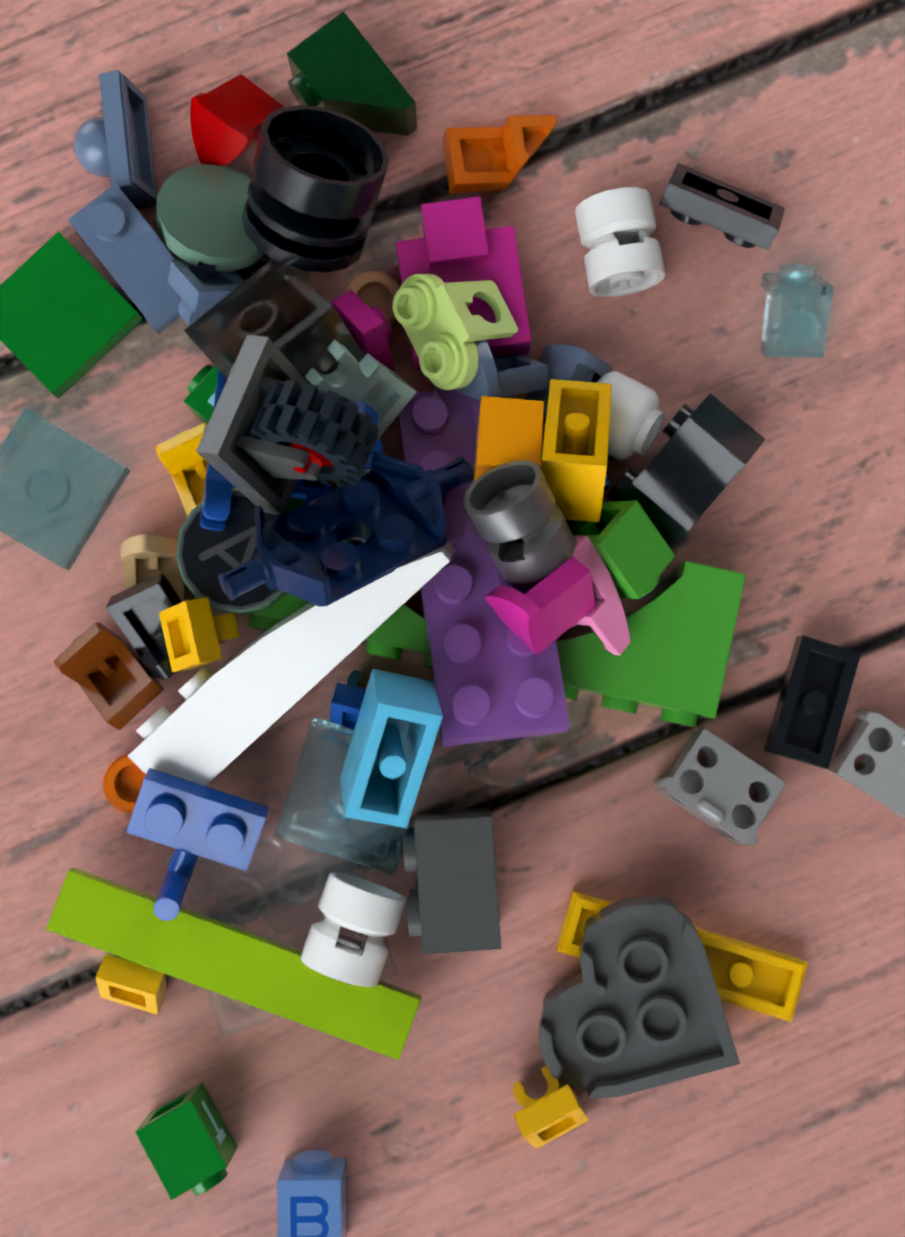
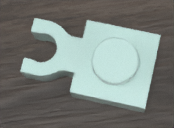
[305,339,417,438]

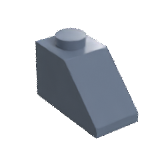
[68,183,182,334]

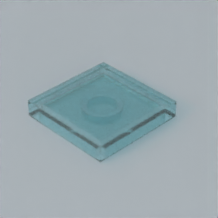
[0,408,130,570]
[274,716,412,875]

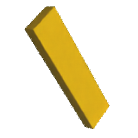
[555,890,808,1022]

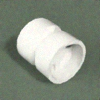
[575,187,665,297]
[300,872,407,987]

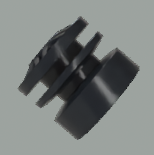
[242,105,390,273]

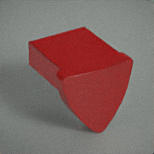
[190,74,284,166]

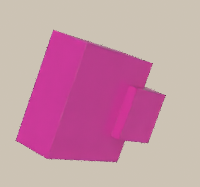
[396,196,531,371]

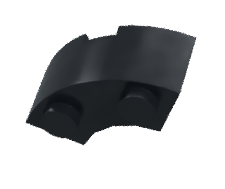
[607,393,765,550]

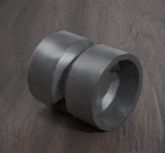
[463,460,576,584]

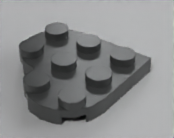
[539,896,740,1099]

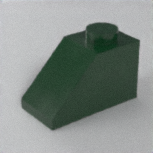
[287,11,417,136]

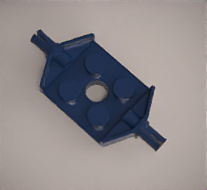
[218,451,474,607]

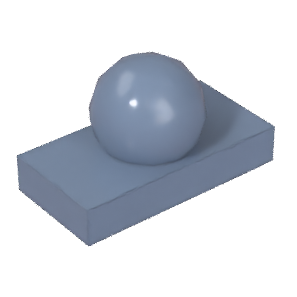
[73,70,157,210]

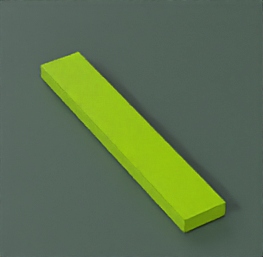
[46,868,421,1060]

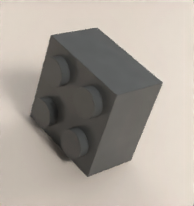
[403,807,501,954]

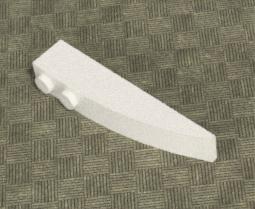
[128,541,456,786]

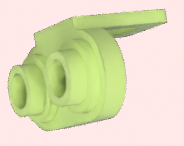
[393,274,518,390]

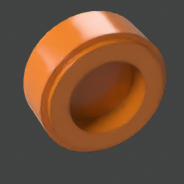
[103,754,146,814]

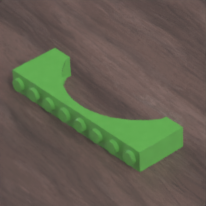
[244,490,746,728]

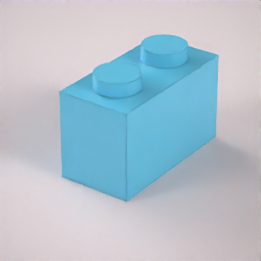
[340,668,443,828]

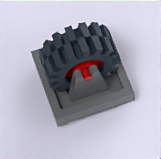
[196,335,379,515]

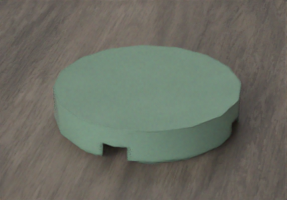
[156,164,265,272]

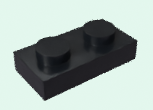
[659,163,785,251]
[764,635,861,769]

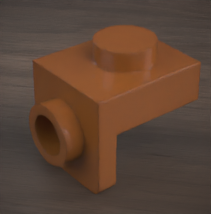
[54,622,164,731]

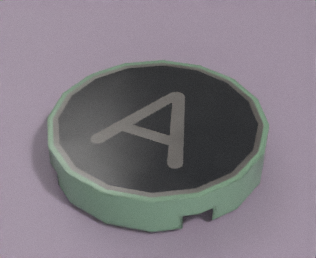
[176,489,288,614]

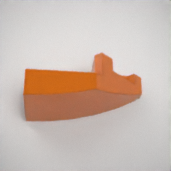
[442,115,557,194]

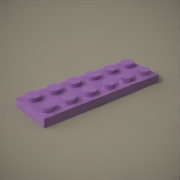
[397,389,570,747]

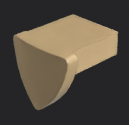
[120,534,189,602]

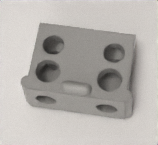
[828,709,905,819]
[654,728,786,845]

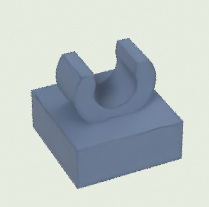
[167,260,252,329]

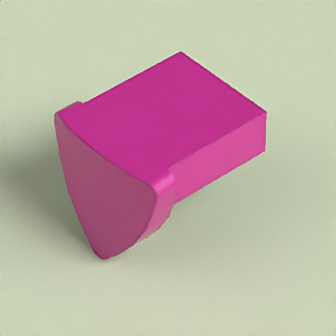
[485,556,596,655]

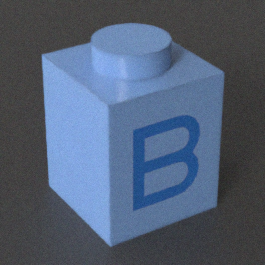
[277,1150,347,1237]

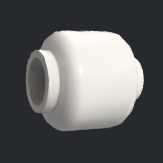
[596,371,665,460]

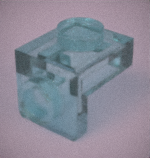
[760,264,834,358]

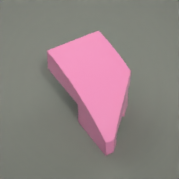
[571,536,631,656]

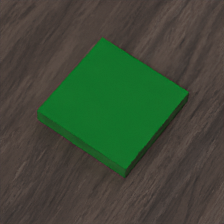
[0,231,143,399]

